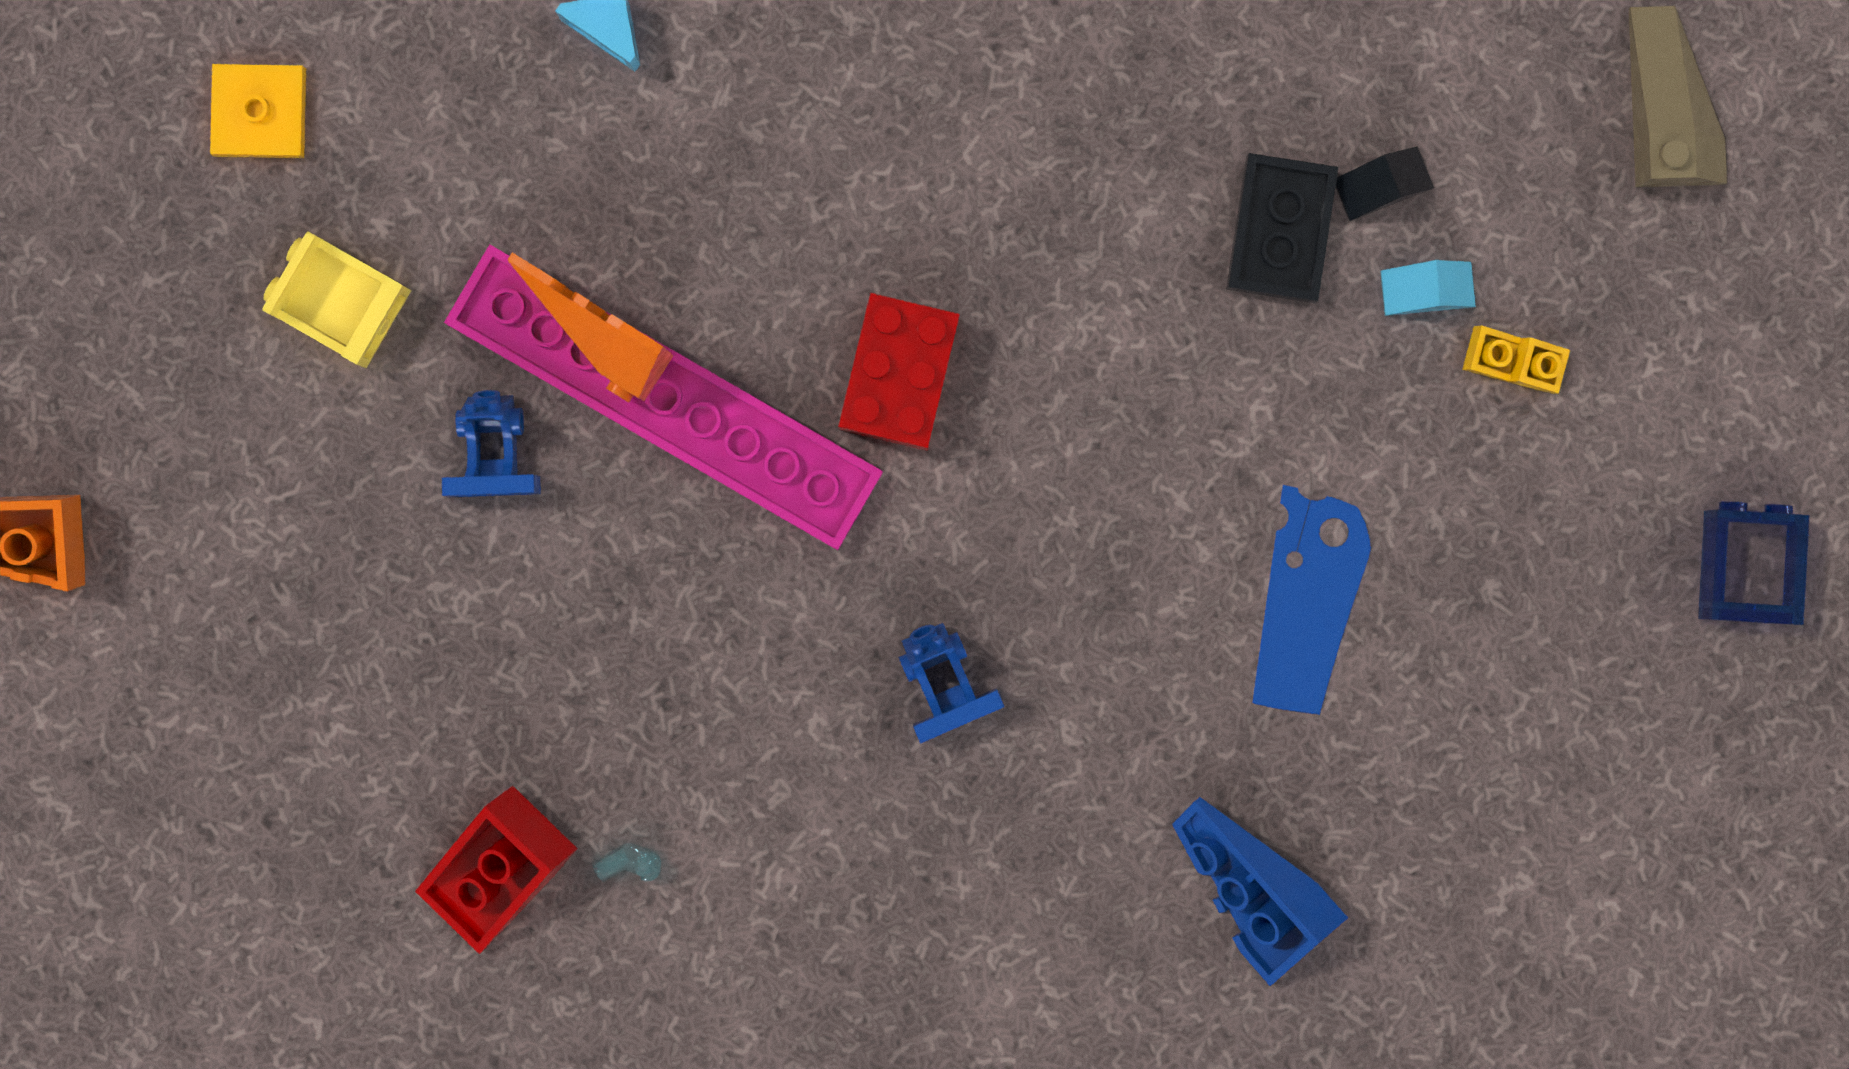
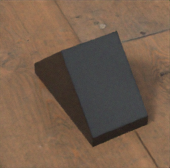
[1336,146,1434,222]

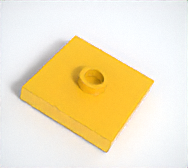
[210,64,306,158]

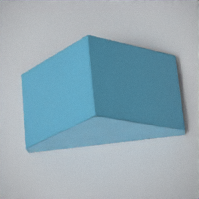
[555,0,640,72]
[1380,260,1476,316]

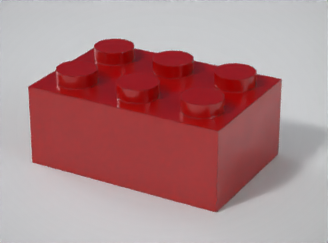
[838,293,960,451]

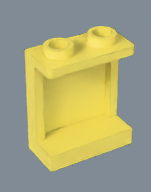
[262,231,412,368]

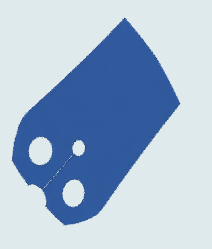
[1252,485,1371,715]

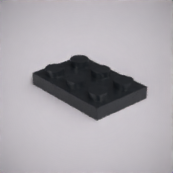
[1226,153,1338,303]

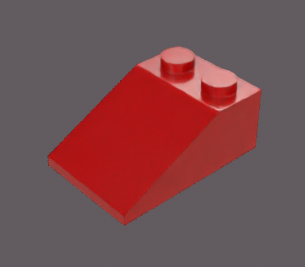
[415,786,578,954]

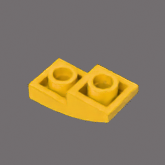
[1462,325,1570,394]

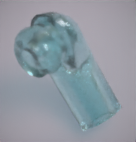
[592,843,661,882]

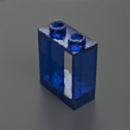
[1698,501,1810,625]

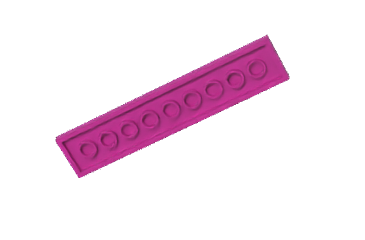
[444,244,883,550]

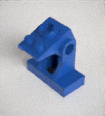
[442,390,541,497]
[899,623,1005,743]

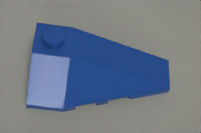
[1172,797,1348,986]

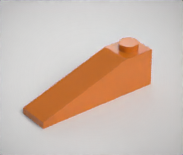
[507,252,673,403]

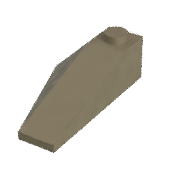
[1629,6,1727,187]

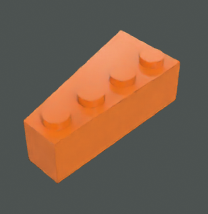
[0,495,85,592]

